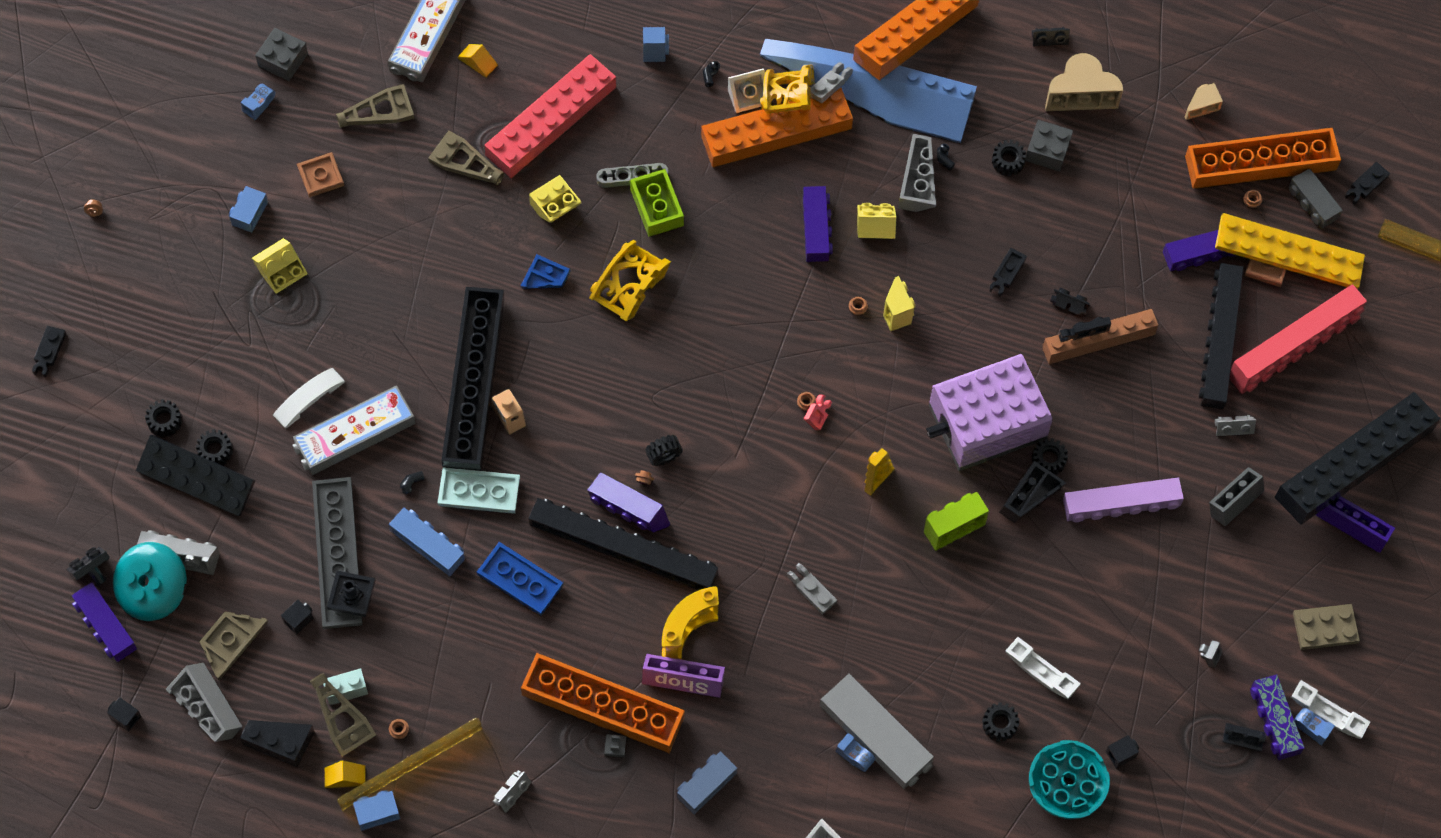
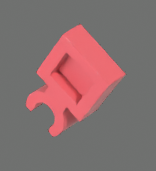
[804,395,832,430]

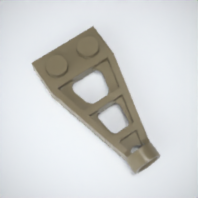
[336,84,414,128]
[428,130,504,185]
[310,673,376,757]

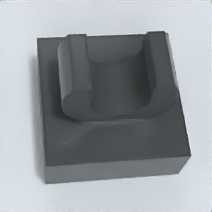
[1199,640,1223,668]
[604,734,627,758]

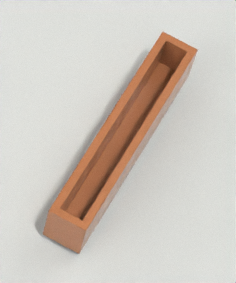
[1043,309,1158,364]

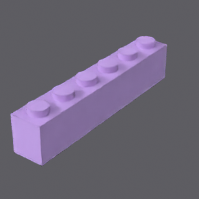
[1063,477,1184,522]

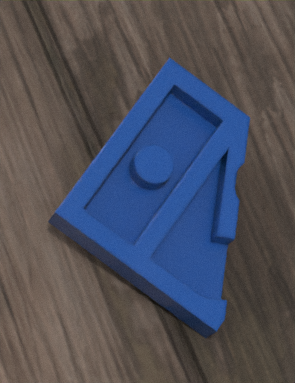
[521,254,571,289]

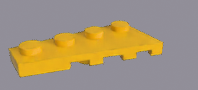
[864,448,895,496]

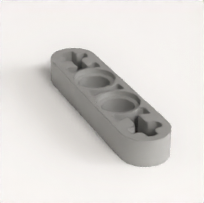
[596,163,668,188]

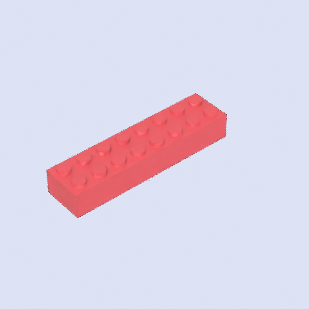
[484,54,616,178]
[1229,284,1367,394]

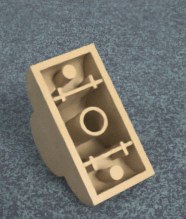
[1045,53,1123,111]

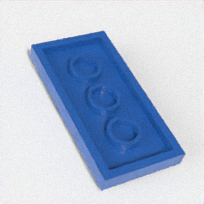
[477,542,564,616]

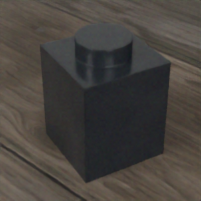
[281,600,314,635]
[107,697,142,732]
[1106,735,1139,768]

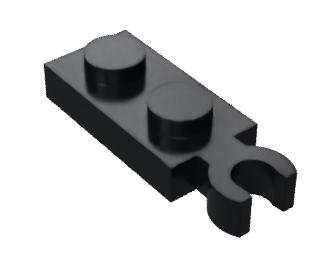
[1345,161,1390,205]
[989,248,1027,297]
[1058,317,1111,342]
[32,326,66,377]

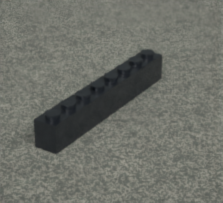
[1198,263,1243,409]

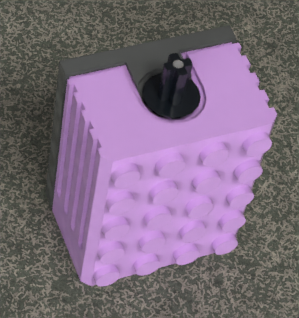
[926,354,1052,471]

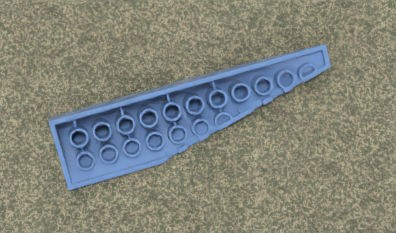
[760,39,977,143]

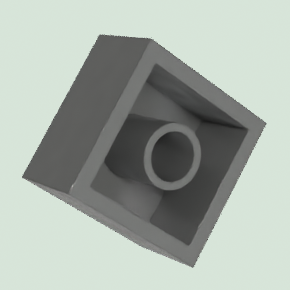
[255,27,308,81]
[1025,120,1073,171]

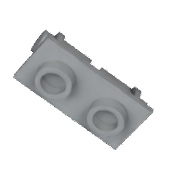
[1215,415,1256,436]
[493,770,531,813]

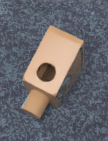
[491,389,526,435]

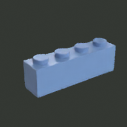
[389,508,465,577]

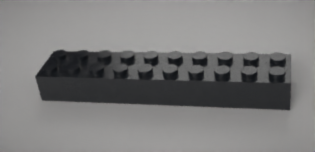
[441,287,505,471]
[1274,392,1441,525]

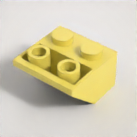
[529,175,581,223]
[857,203,896,239]
[252,238,308,294]
[883,276,915,331]

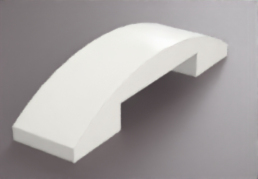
[273,368,345,429]
[1005,637,1081,699]
[1291,680,1370,739]

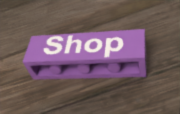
[642,654,725,697]

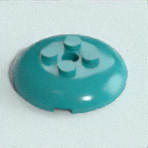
[113,542,187,621]
[1029,740,1110,819]

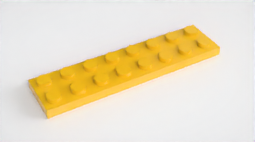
[1215,213,1365,289]

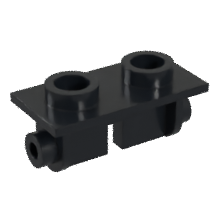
[1031,27,1070,46]
[1050,288,1090,316]
[1222,723,1266,751]

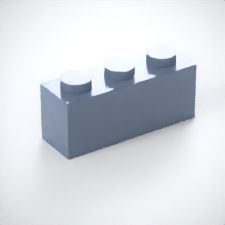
[677,751,737,814]

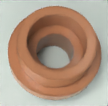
[1243,190,1262,208]
[84,200,103,217]
[849,297,868,315]
[797,392,816,411]
[635,470,654,486]
[389,719,409,739]

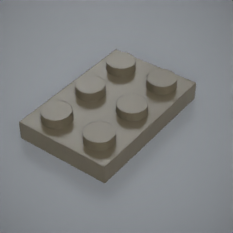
[1293,604,1360,650]

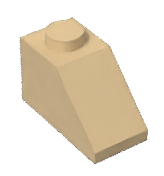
[1185,83,1223,120]

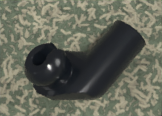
[703,61,720,87]
[937,143,955,171]
[400,471,425,494]

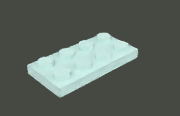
[438,467,520,513]

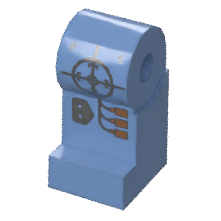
[240,84,275,120]
[1294,708,1335,746]
[836,733,876,772]

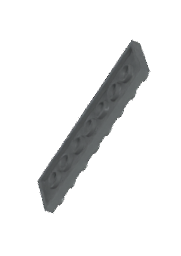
[312,477,363,629]

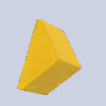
[458,44,498,78]
[325,761,366,788]

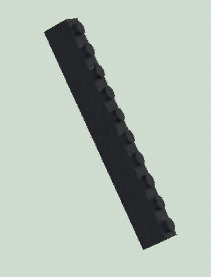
[528,498,718,590]

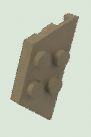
[200,612,268,680]

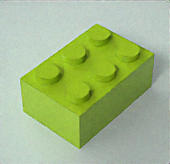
[630,169,684,237]
[924,492,989,551]

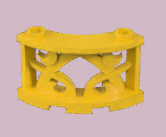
[760,64,815,114]
[589,240,671,321]
[662,586,719,660]

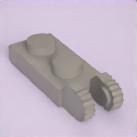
[810,62,853,103]
[787,563,837,615]

